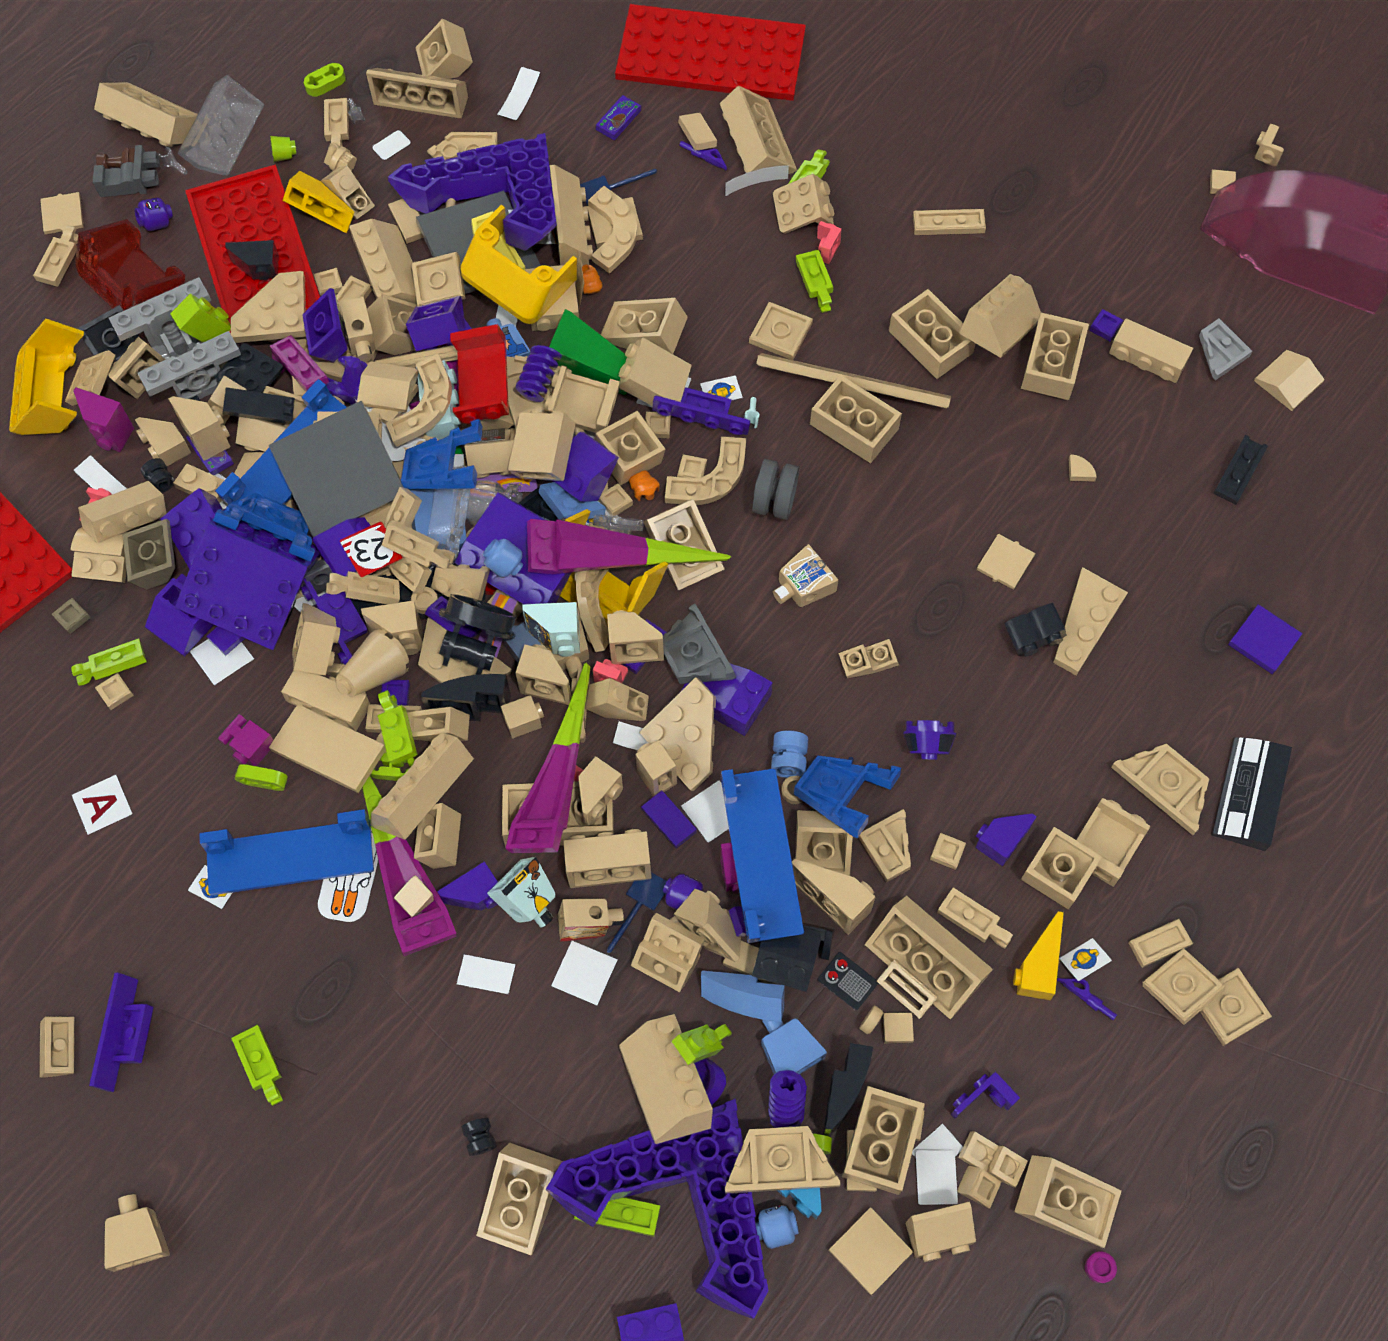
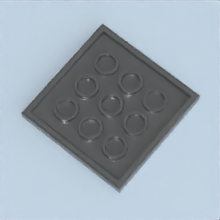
[416,191,541,294]
[269,401,404,538]

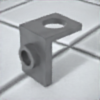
[305,558,333,594]

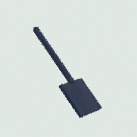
[580,169,657,206]
[607,872,667,953]

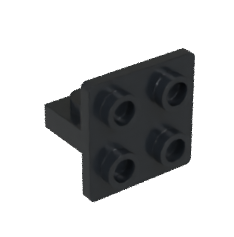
[215,343,283,393]

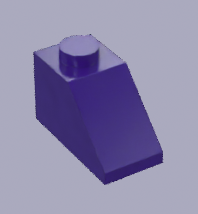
[975,814,1037,867]
[437,862,498,911]

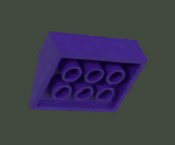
[455,492,572,605]

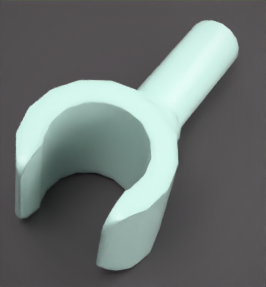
[744,397,759,428]

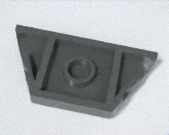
[663,604,736,684]

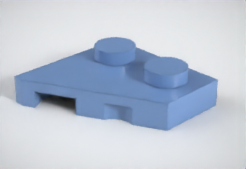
[539,482,606,521]

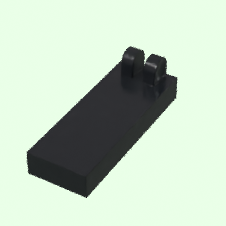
[222,387,295,424]
[1213,435,1268,505]

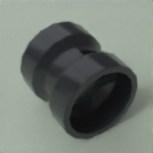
[140,458,175,493]
[461,1118,497,1156]

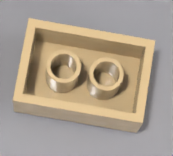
[889,289,976,379]
[1021,313,1089,400]
[810,375,902,463]
[563,829,651,888]
[842,1086,925,1195]

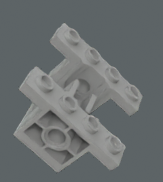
[109,277,241,399]

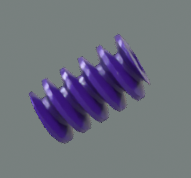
[516,345,562,402]
[768,1070,807,1128]

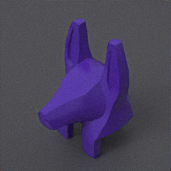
[326,356,367,405]

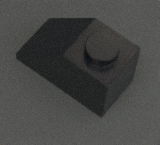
[225,240,279,280]

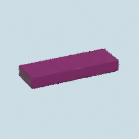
[270,335,329,391]

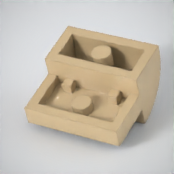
[71,527,127,583]
[631,913,705,992]

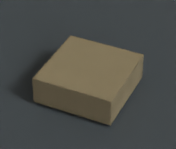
[52,598,91,634]

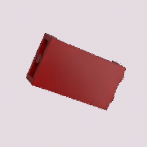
[450,324,509,424]

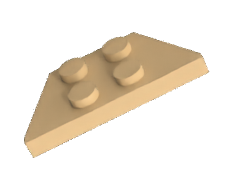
[507,355,554,429]
[418,617,512,683]
[1111,744,1209,835]
[725,1126,840,1193]

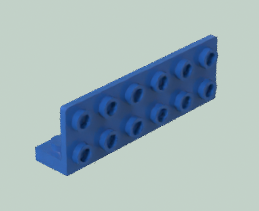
[215,379,347,505]
[720,769,804,943]
[199,809,374,895]

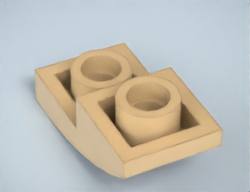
[839,639,899,678]

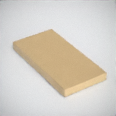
[269,704,386,793]

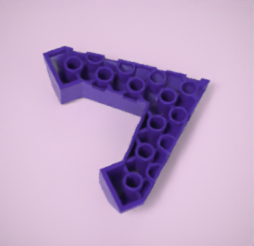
[388,133,557,251]
[545,1099,768,1319]

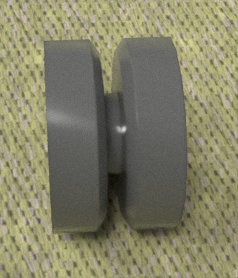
[752,459,800,520]

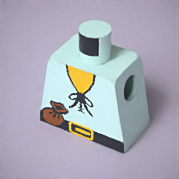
[487,857,555,927]

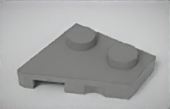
[1199,319,1252,380]

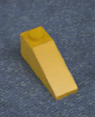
[283,171,355,233]
[1013,911,1064,1000]

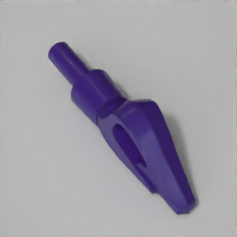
[679,141,727,170]
[1057,978,1117,1020]

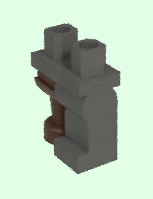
[93,145,160,197]

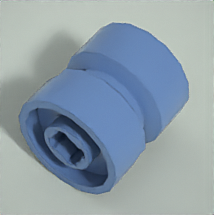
[771,731,808,778]

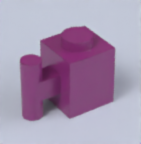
[217,714,273,766]

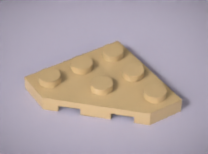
[231,271,306,343]
[639,677,716,791]

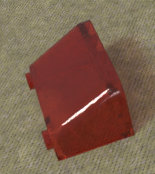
[75,219,185,311]

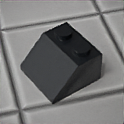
[752,926,823,992]

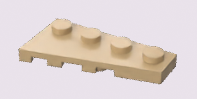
[1053,567,1128,675]

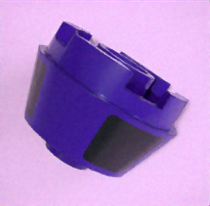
[903,720,957,760]

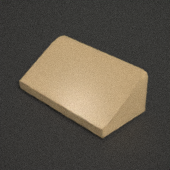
[40,1017,74,1077]

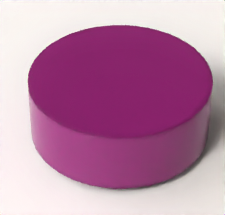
[1085,1252,1117,1284]

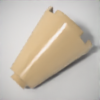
[336,629,409,697]

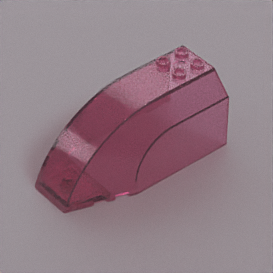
[1200,170,1388,314]

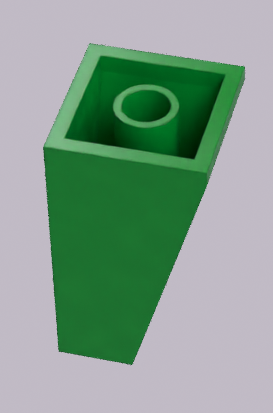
[549,309,627,395]

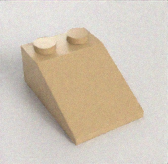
[601,298,688,354]
[643,499,724,590]
[792,859,875,935]
[476,1143,564,1255]
[1015,1155,1121,1248]

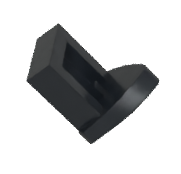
[802,923,835,960]

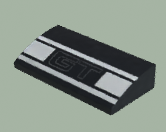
[1212,737,1292,851]

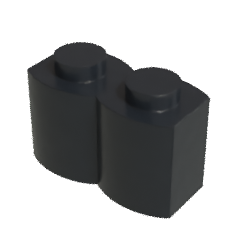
[1004,603,1067,657]

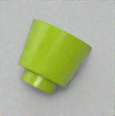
[270,136,296,162]

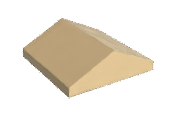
[1254,350,1324,411]
[357,361,419,413]

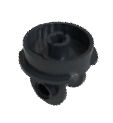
[439,594,516,675]

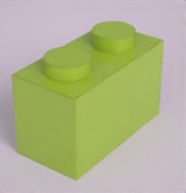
[170,293,231,342]

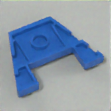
[401,419,483,489]
[213,493,315,562]
[794,755,901,838]

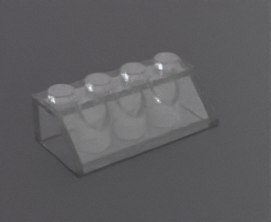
[177,75,264,176]

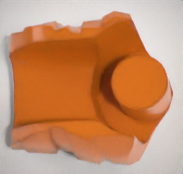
[582,264,603,294]
[629,470,660,501]

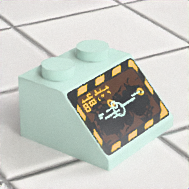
[523,602,580,657]

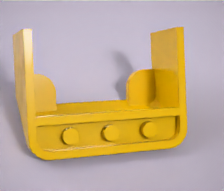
[461,205,577,324]
[9,318,84,435]
[560,509,669,626]

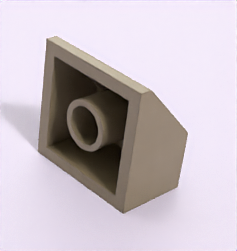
[122,519,175,590]

